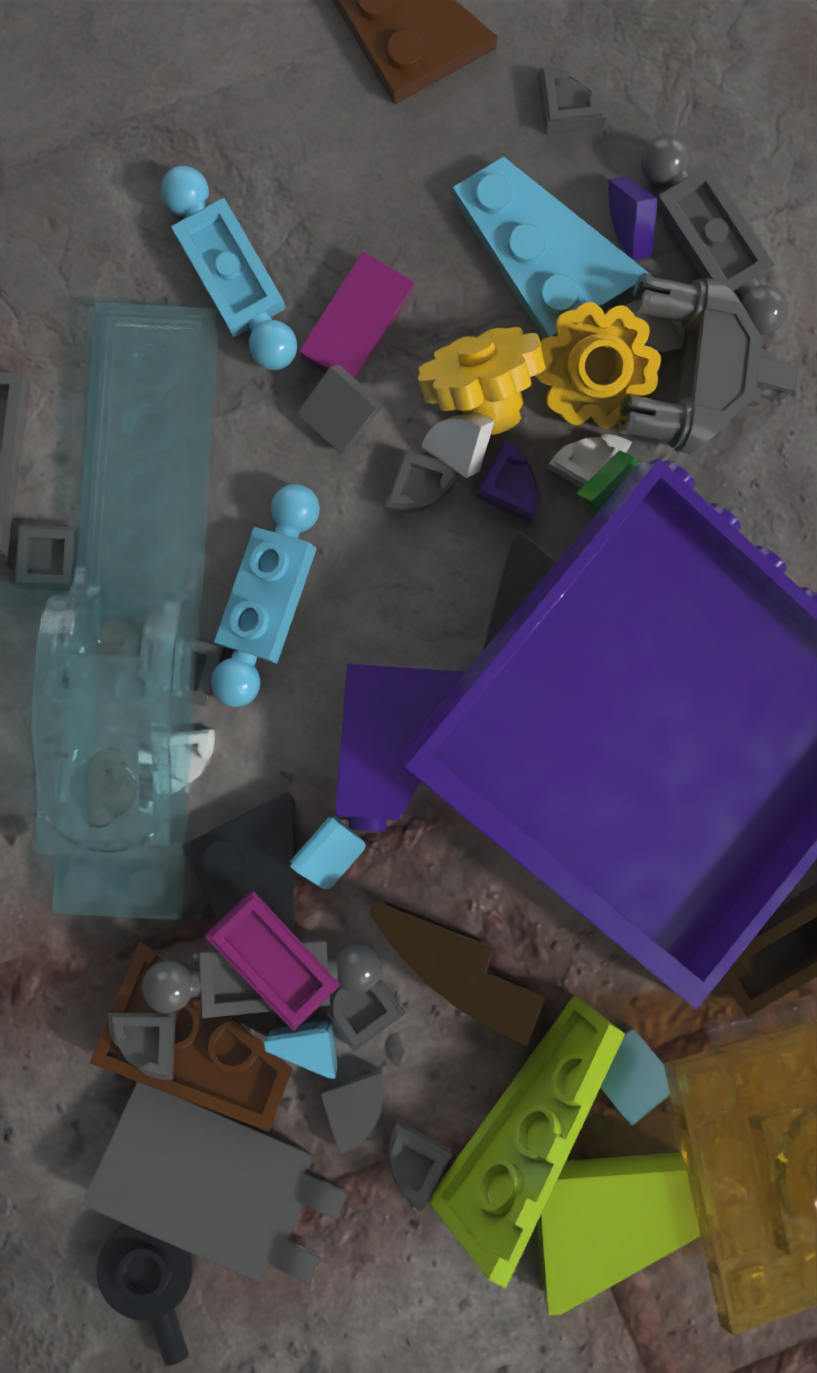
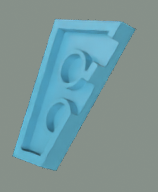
[452,157,651,339]

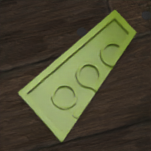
[428,994,625,1289]

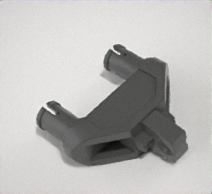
[617,273,798,454]

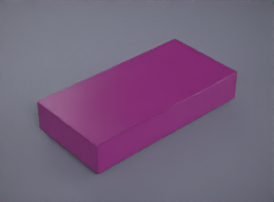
[299,251,414,380]
[204,890,340,1031]

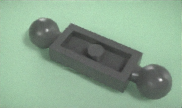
[641,135,788,335]
[141,938,382,1018]

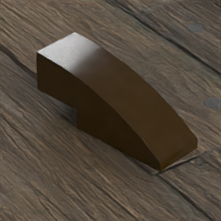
[721,883,817,1017]
[370,897,545,1046]

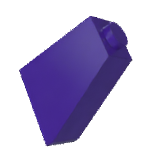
[335,663,466,832]

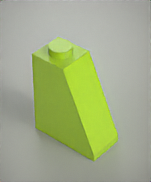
[537,1152,708,1316]

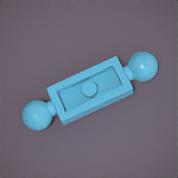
[160,166,297,370]
[211,484,320,707]

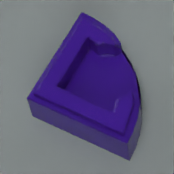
[608,176,657,260]
[476,439,538,523]

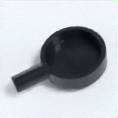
[96,1223,196,1366]

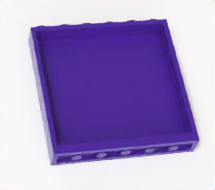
[394,458,817,1010]

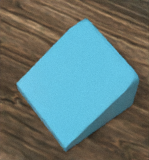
[290,816,366,889]
[264,1019,338,1079]
[601,1027,680,1125]

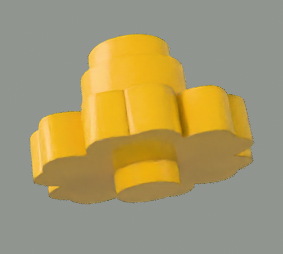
[535,302,661,429]
[418,327,546,435]

